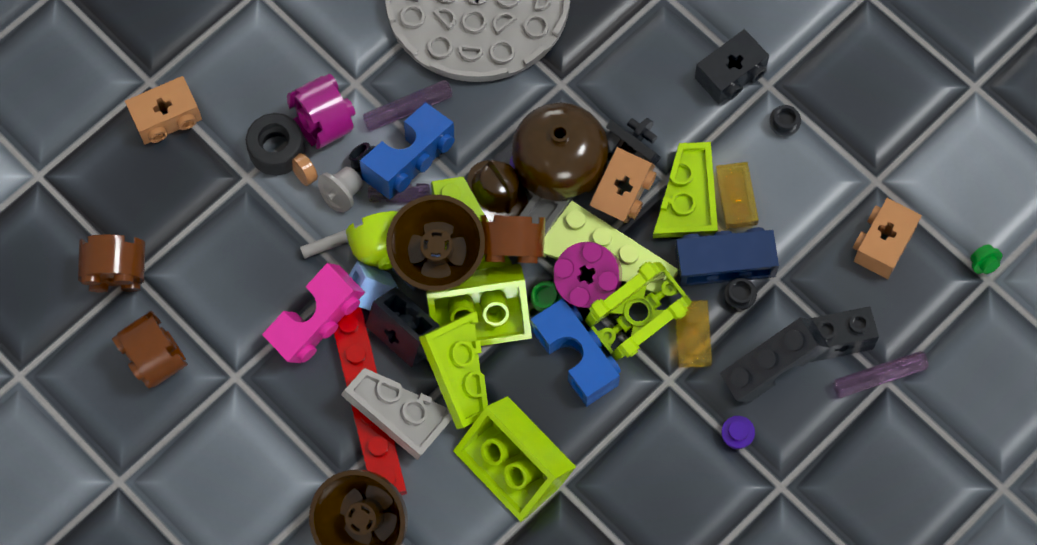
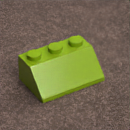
[426,264,532,346]
[453,396,576,522]

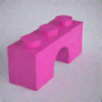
[262,263,365,363]

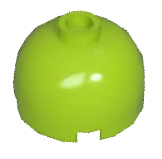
[346,211,398,270]

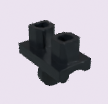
[606,118,661,165]

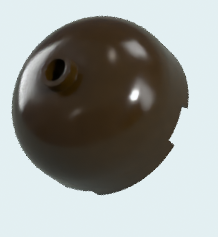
[512,102,608,201]

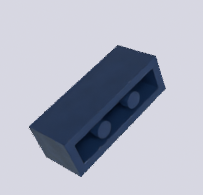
[675,227,779,287]

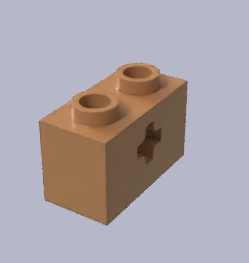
[125,76,202,145]
[589,147,657,223]
[853,198,922,279]

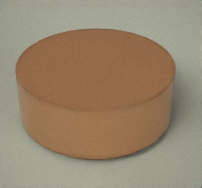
[292,153,318,186]

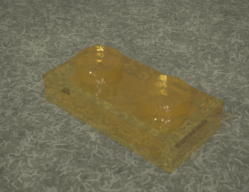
[715,162,759,229]
[675,300,712,367]

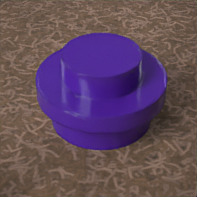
[721,416,755,449]

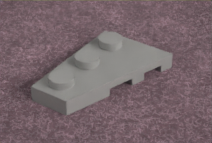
[341,368,452,460]

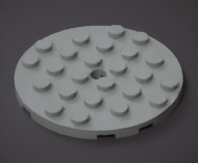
[385,0,570,82]

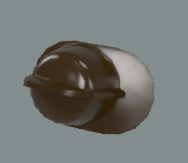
[467,160,528,222]

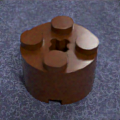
[480,215,545,263]
[78,234,145,293]
[112,310,188,389]

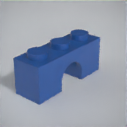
[360,102,455,200]
[530,298,621,407]

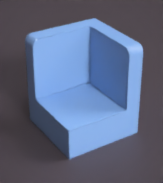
[349,261,398,311]

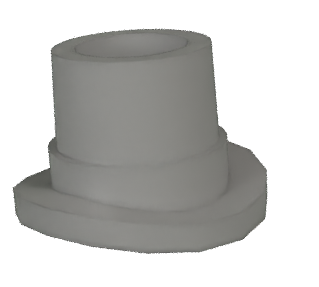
[318,167,363,212]

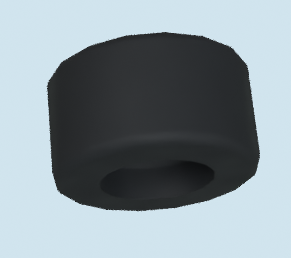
[245,113,305,176]

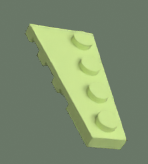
[544,201,678,295]

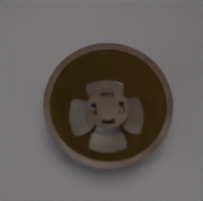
[386,195,485,292]
[309,469,408,545]

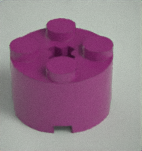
[287,74,356,149]
[554,242,622,308]

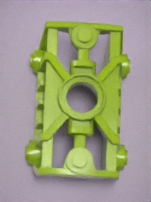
[585,262,692,361]

